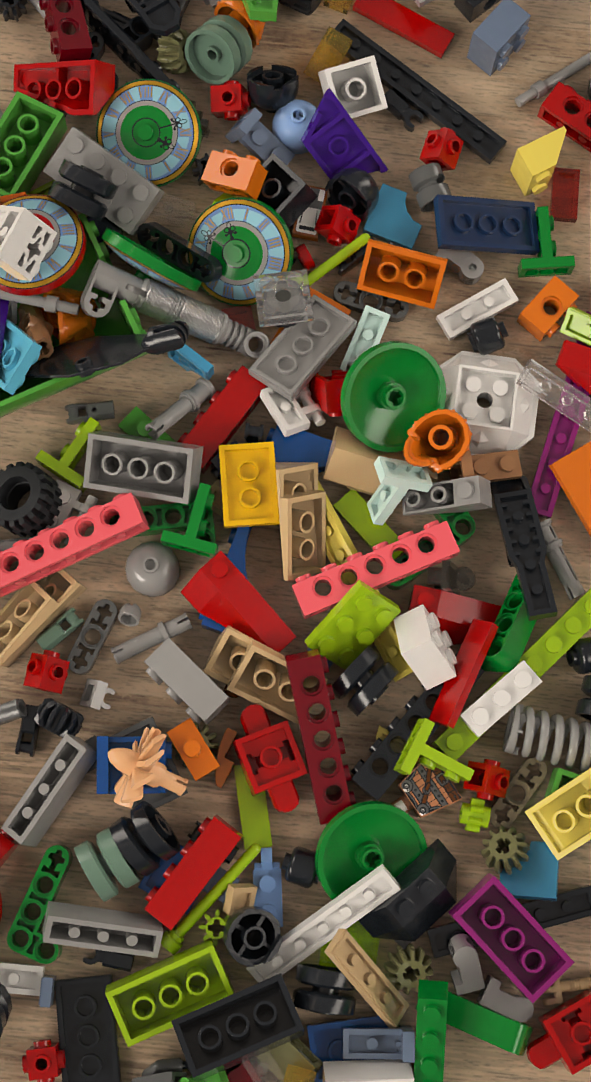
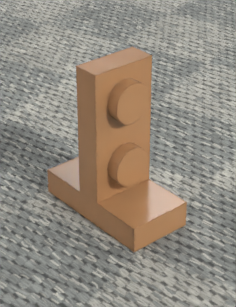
[448,450,522,482]

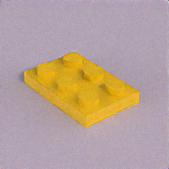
[219,441,280,528]

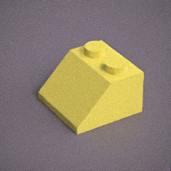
[510,126,567,196]

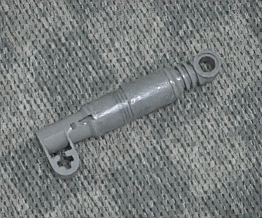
[80,260,270,358]

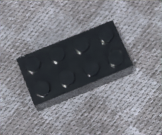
[171,973,304,1082]

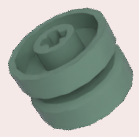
[184,14,253,85]
[74,827,140,902]

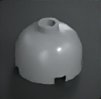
[125,541,181,597]

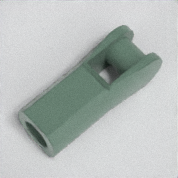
[35,608,85,651]

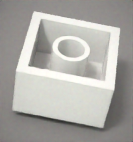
[318,55,388,118]
[394,604,457,690]

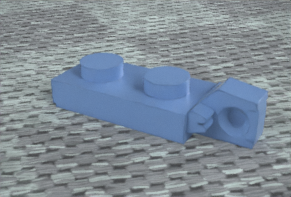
[253,847,283,927]

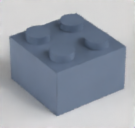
[467,0,531,76]

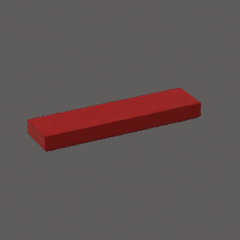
[352,0,455,59]
[428,619,499,729]

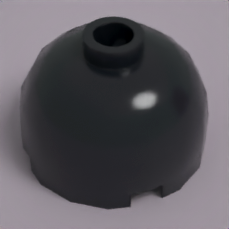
[247,65,299,113]
[325,168,379,222]
[223,906,282,967]

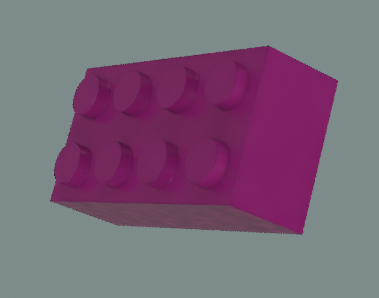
[448,873,575,1003]

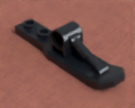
[81,0,181,90]
[125,0,183,37]
[490,475,558,621]

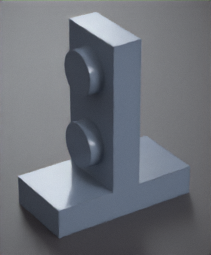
[225,108,295,165]
[343,1025,415,1063]

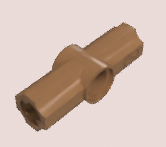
[17,303,54,360]

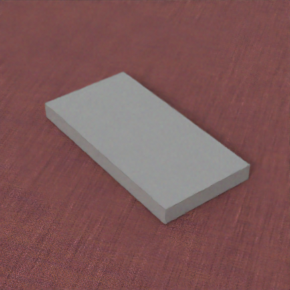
[248,295,357,402]

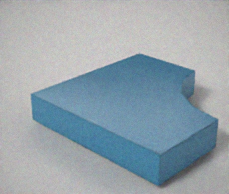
[363,183,422,249]
[167,344,214,380]
[500,841,559,901]

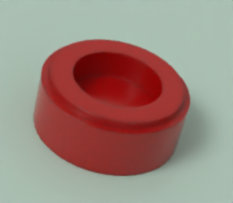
[295,243,316,271]

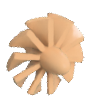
[108,727,188,809]

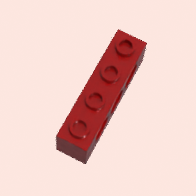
[537,82,591,152]

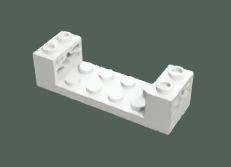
[0,205,57,281]

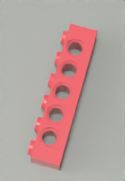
[0,493,150,598]
[292,520,460,619]

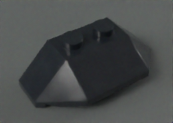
[358,839,457,942]

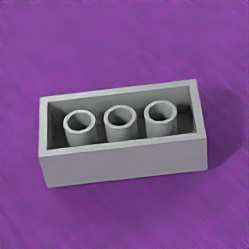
[43,127,165,236]
[83,430,203,504]

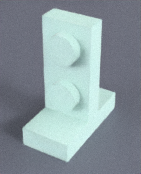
[367,456,433,526]

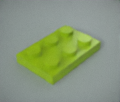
[304,580,401,670]

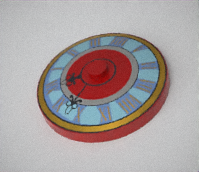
[0,194,86,296]

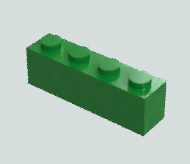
[414,980,448,1082]

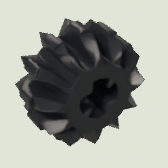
[34,698,84,738]

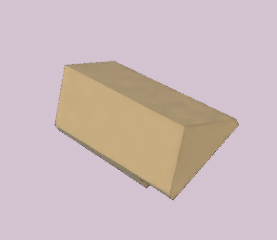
[323,426,438,504]
[275,462,326,581]
[0,569,87,668]
[203,625,328,724]

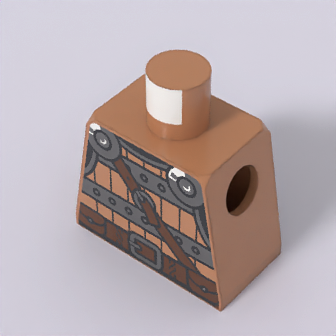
[391,763,462,818]

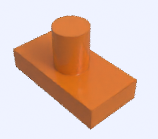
[166,717,220,781]

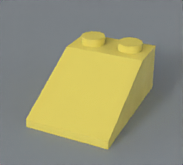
[525,768,591,861]

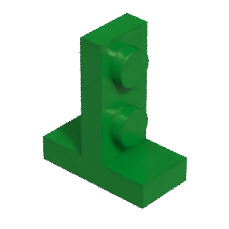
[518,206,575,278]
[160,482,218,558]

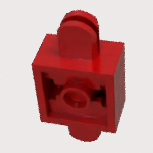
[232,704,308,813]
[526,989,591,1075]

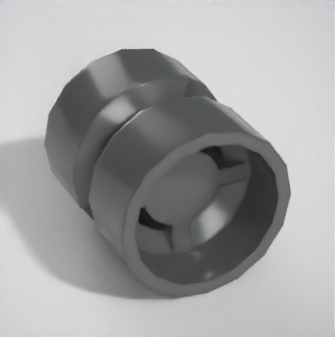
[408,163,452,212]

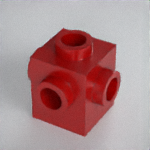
[210,80,251,121]
[419,127,464,171]
[314,205,361,246]
[23,650,70,694]
[463,759,511,801]
[22,1039,66,1082]

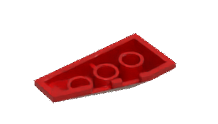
[13,59,115,116]
[181,551,296,653]
[407,584,502,645]

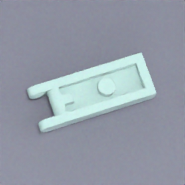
[340,305,391,371]

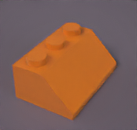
[357,239,448,309]

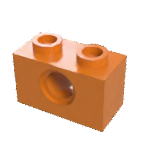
[201,150,268,200]
[516,276,579,342]

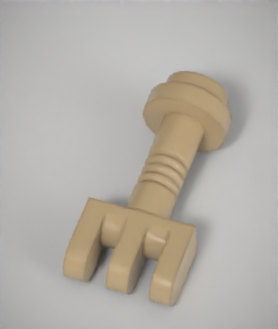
[542,971,591,1005]

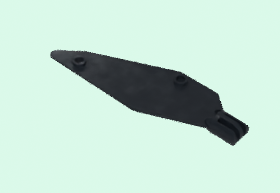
[25,320,190,378]

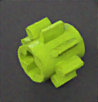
[459,797,491,833]
[199,909,231,946]

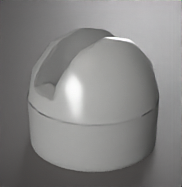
[118,603,141,627]

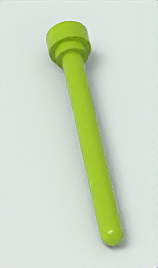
[261,233,370,305]
[161,843,261,955]

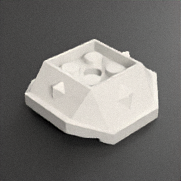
[440,351,540,455]

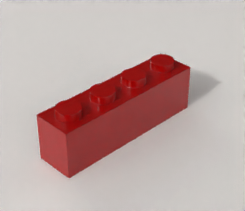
[177,365,268,474]
[144,814,243,930]

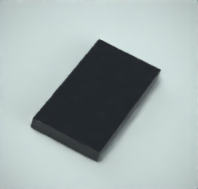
[55,974,122,1082]

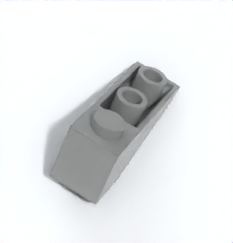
[402,475,492,516]

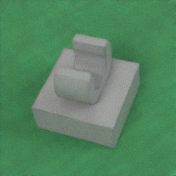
[79,678,115,710]

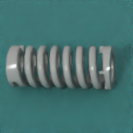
[502,703,591,773]

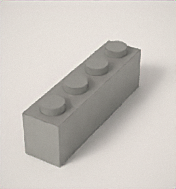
[1,734,97,847]
[43,901,163,958]

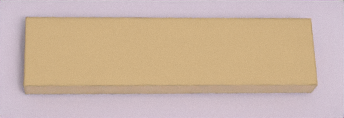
[324,928,409,1028]

